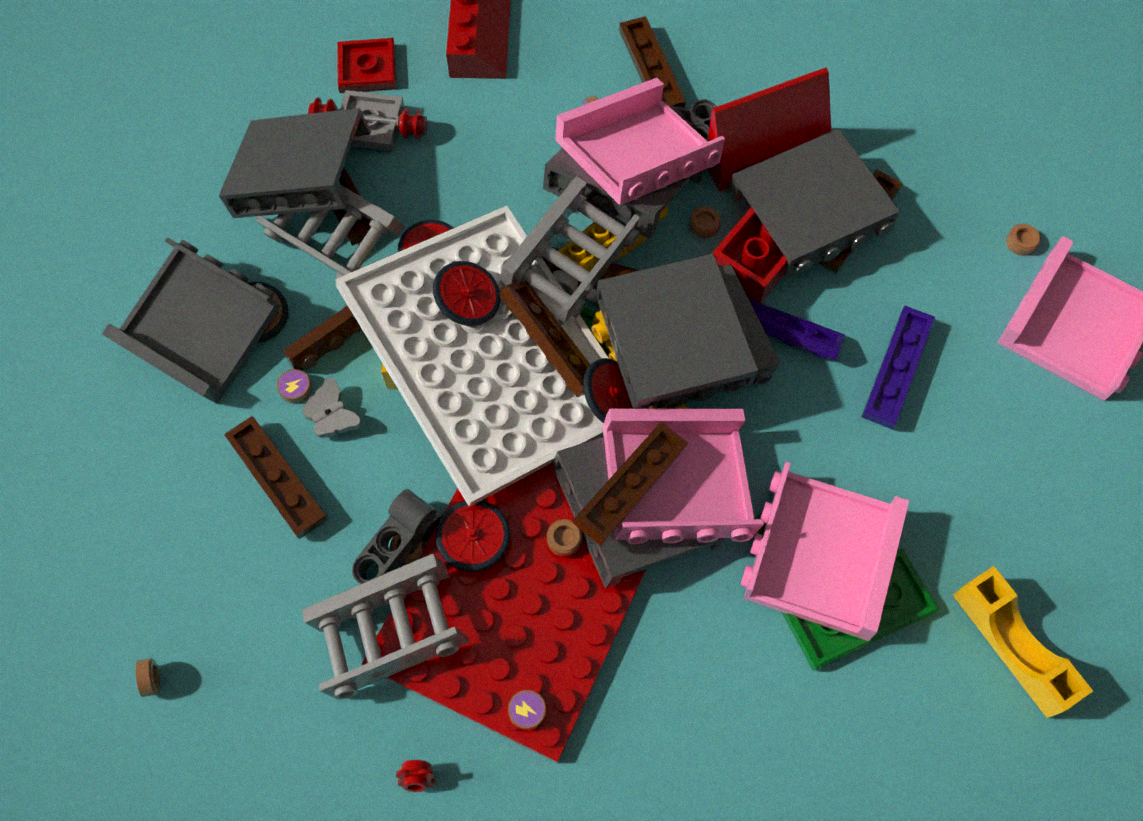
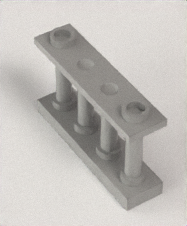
[500,176,640,325]
[256,185,404,278]
[302,554,469,700]

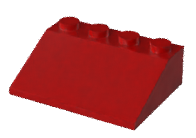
[707,67,831,192]

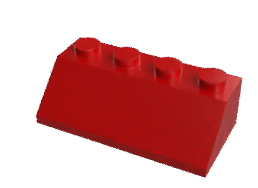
[446,0,511,79]

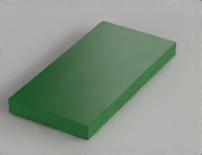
[782,548,939,671]

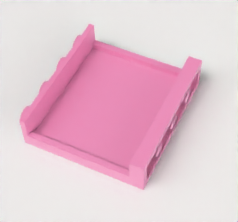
[555,78,725,205]
[997,236,1143,401]
[602,409,764,544]
[740,462,910,641]

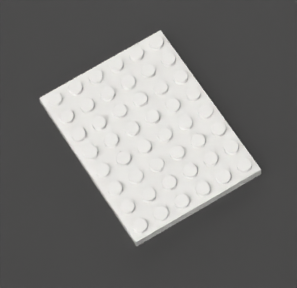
[336,206,609,507]

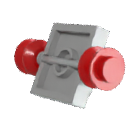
[308,90,428,151]

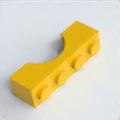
[953,566,1093,718]

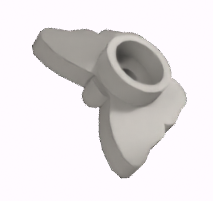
[302,378,361,438]

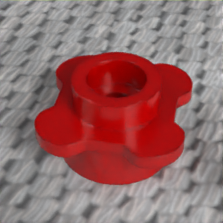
[396,760,435,792]

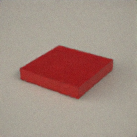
[337,38,397,93]

